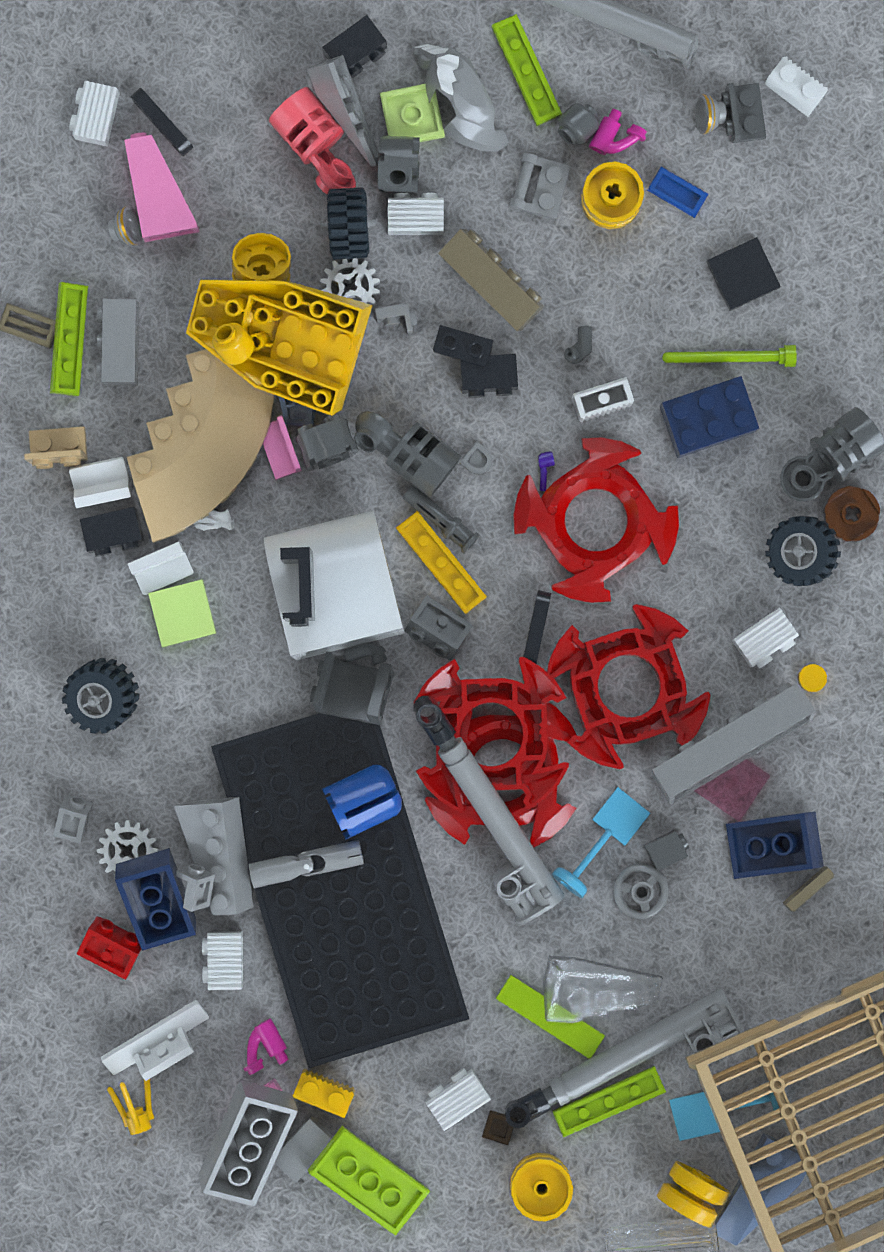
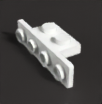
[101,1000,209,1081]

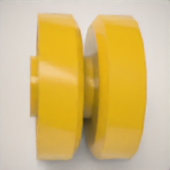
[581,161,644,229]
[510,1153,573,1221]
[656,1161,730,1228]

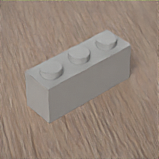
[97,299,139,386]

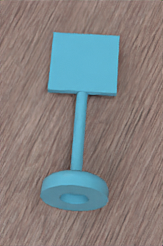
[552,787,650,898]
[669,1081,779,1141]

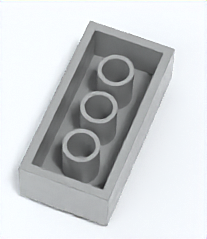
[198,1080,298,1207]

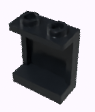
[280,547,315,627]

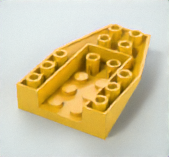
[186,279,372,416]

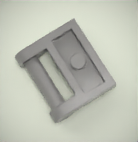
[508,153,571,221]

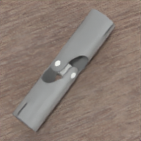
[249,840,364,888]

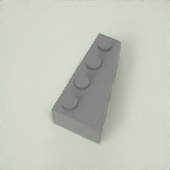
[174,797,253,915]

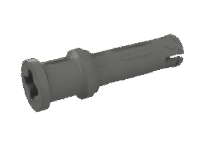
[403,485,480,554]

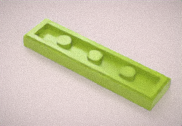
[491,14,562,126]
[50,282,88,396]
[496,974,605,1059]
[552,1066,666,1137]

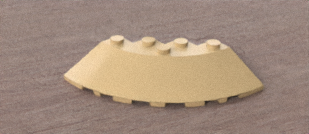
[127,349,275,543]

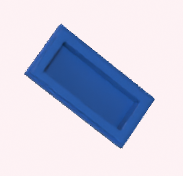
[647,167,708,218]

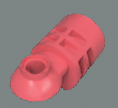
[269,87,356,194]

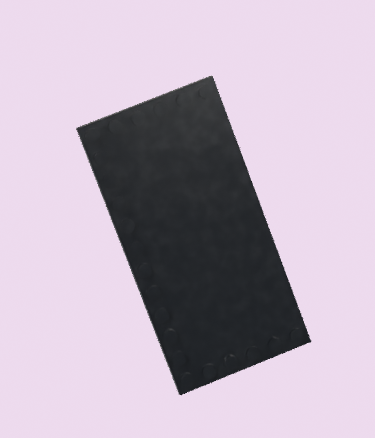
[211,713,470,1069]

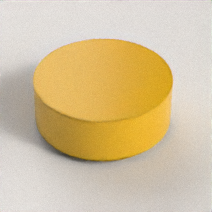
[798,664,827,692]

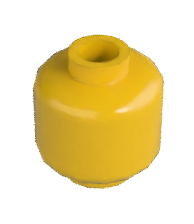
[212,323,254,365]

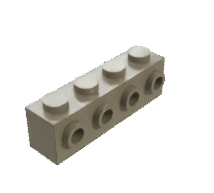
[438,229,544,331]

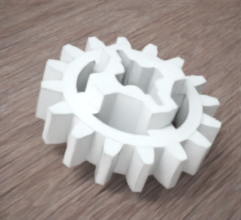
[320,258,380,306]
[97,820,159,879]

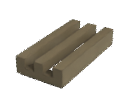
[0,303,56,349]
[782,866,834,912]

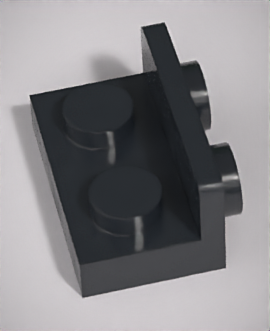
[433,325,494,367]

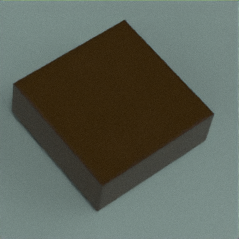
[482,1110,517,1145]

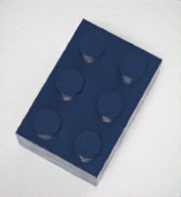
[659,376,760,458]
[115,848,196,951]

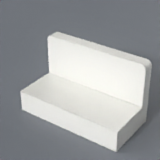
[69,457,131,508]
[128,542,194,595]

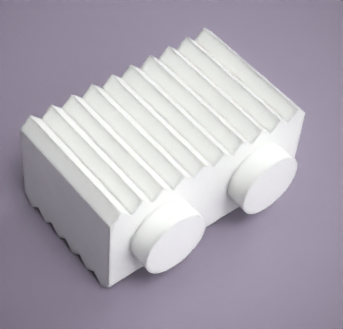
[765,57,828,117]
[69,81,120,147]
[388,193,444,235]
[572,377,634,423]
[732,608,799,669]
[202,931,243,990]
[425,1068,491,1131]

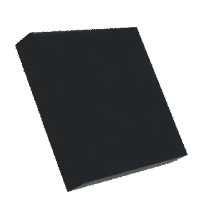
[706,237,781,311]

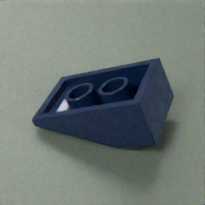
[726,811,824,879]

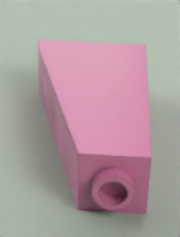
[124,132,199,242]

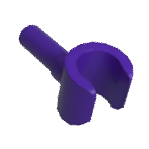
[538,451,555,491]

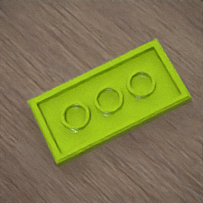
[308,1126,430,1236]

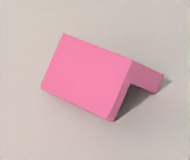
[263,416,302,480]

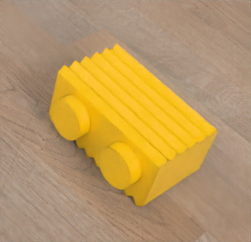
[293,1068,355,1118]

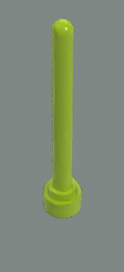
[662,345,797,367]

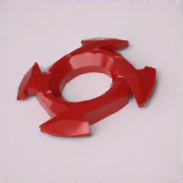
[513,437,679,603]
[547,604,711,769]
[414,657,569,812]
[425,702,577,847]

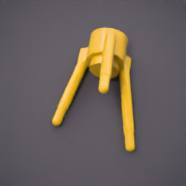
[107,1079,154,1135]

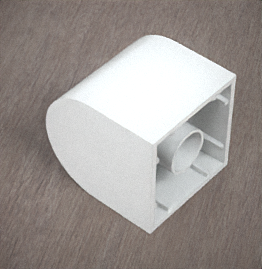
[264,510,405,660]

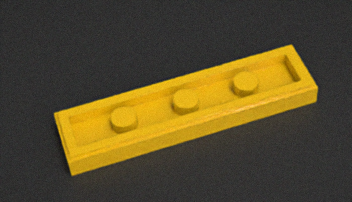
[396,511,487,615]

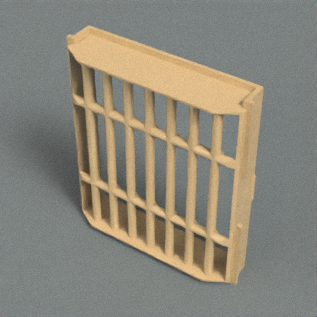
[685,970,884,1252]

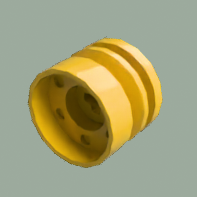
[232,233,291,282]

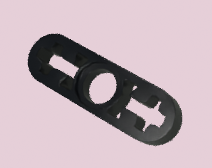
[130,88,194,157]
[523,590,552,664]

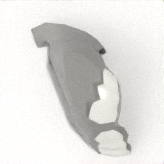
[413,44,509,152]

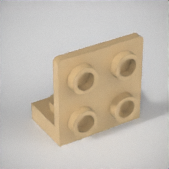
[24,427,88,469]

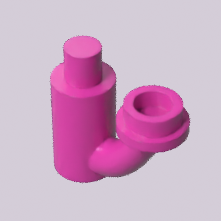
[589,109,647,155]
[243,1018,289,1075]

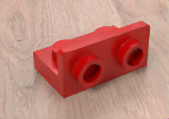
[77,916,142,980]

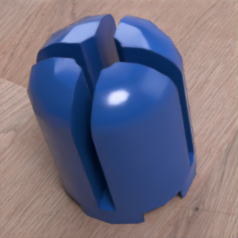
[322,765,402,840]

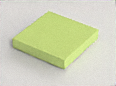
[380,84,445,142]
[148,580,217,647]

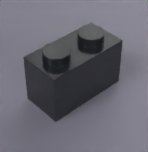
[322,15,387,78]
[460,354,518,398]
[80,507,144,557]

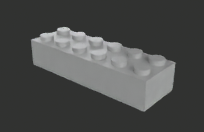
[652,683,816,805]

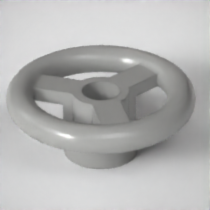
[613,864,669,920]

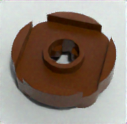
[823,486,880,542]

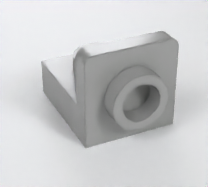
[375,303,417,334]
[53,795,93,844]
[176,864,215,912]

